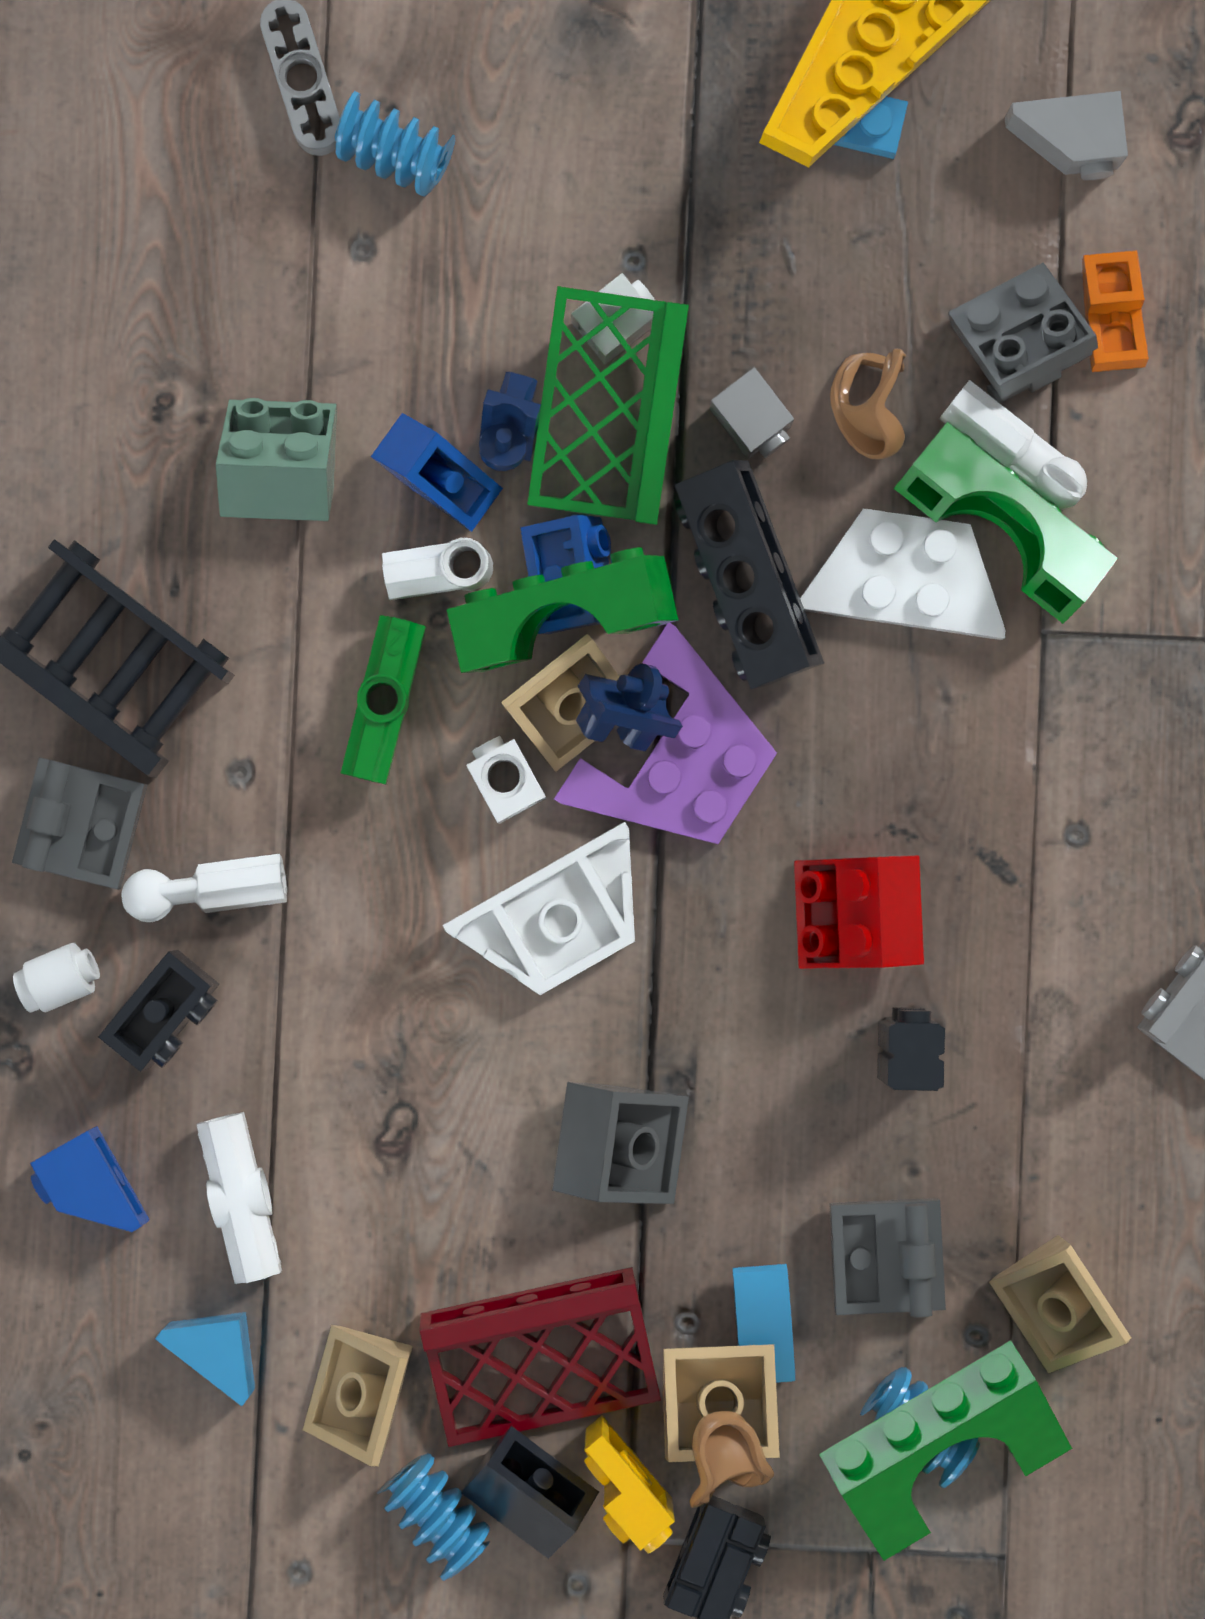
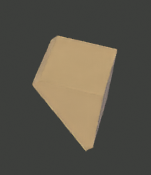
[501,634,619,772]
[989,1235,1131,1373]
[303,1325,413,1467]

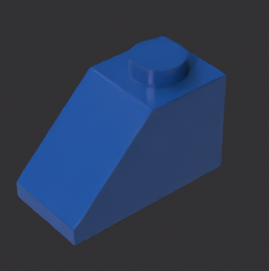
[371,413,503,532]
[30,1126,150,1232]

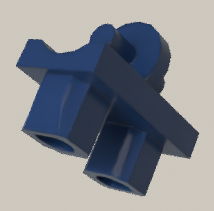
[479,372,541,471]
[576,663,683,752]

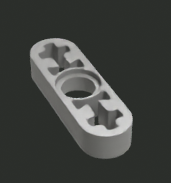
[260,0,340,156]

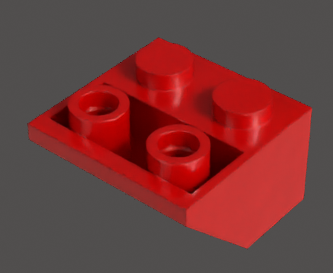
[794,855,924,969]

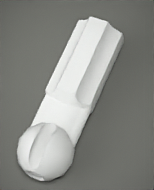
[939,380,1087,510]
[121,854,287,922]

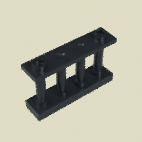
[0,539,235,778]

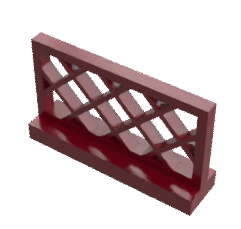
[419,1267,661,1447]

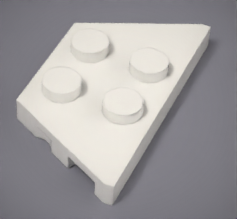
[800,508,1006,640]
[443,822,635,995]

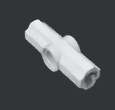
[197,1112,282,1284]

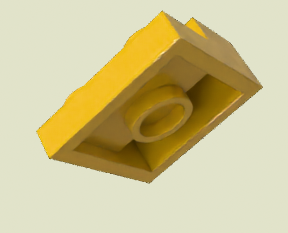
[584,1415,675,1554]

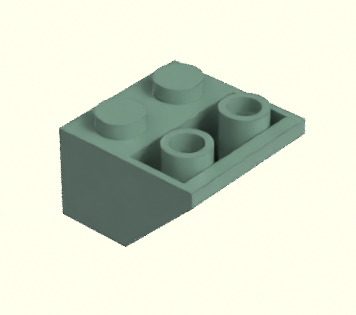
[216,398,337,521]

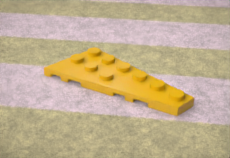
[759,0,991,168]

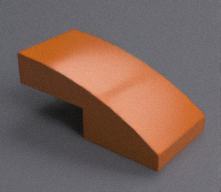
[1082,250,1149,372]

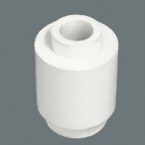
[13,943,100,1013]

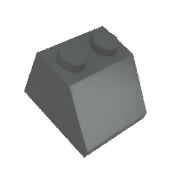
[552,1082,689,1204]

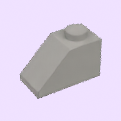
[1005,91,1128,180]

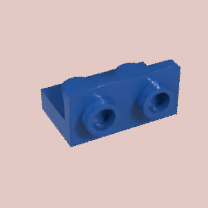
[520,515,611,634]

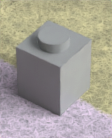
[709,367,794,460]

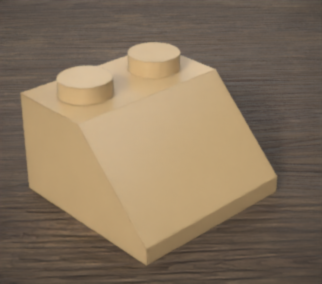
[663,1344,780,1462]

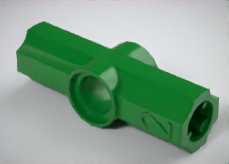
[340,615,426,785]

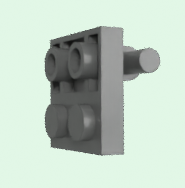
[948,262,1098,403]
[12,757,148,890]
[829,1198,946,1317]

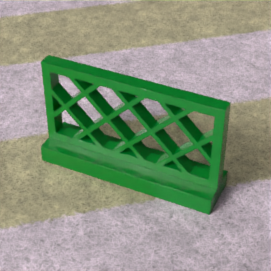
[527,286,689,525]

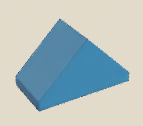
[155,1312,255,1406]

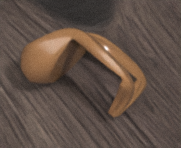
[830,349,906,460]
[689,1411,774,1508]

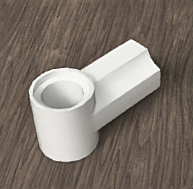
[382,538,493,600]

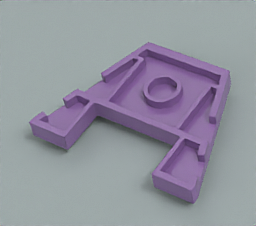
[554,623,777,844]

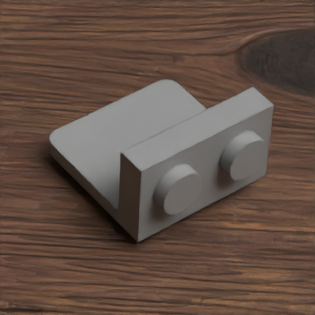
[1137,942,1205,1080]

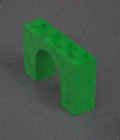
[819,1340,1073,1561]

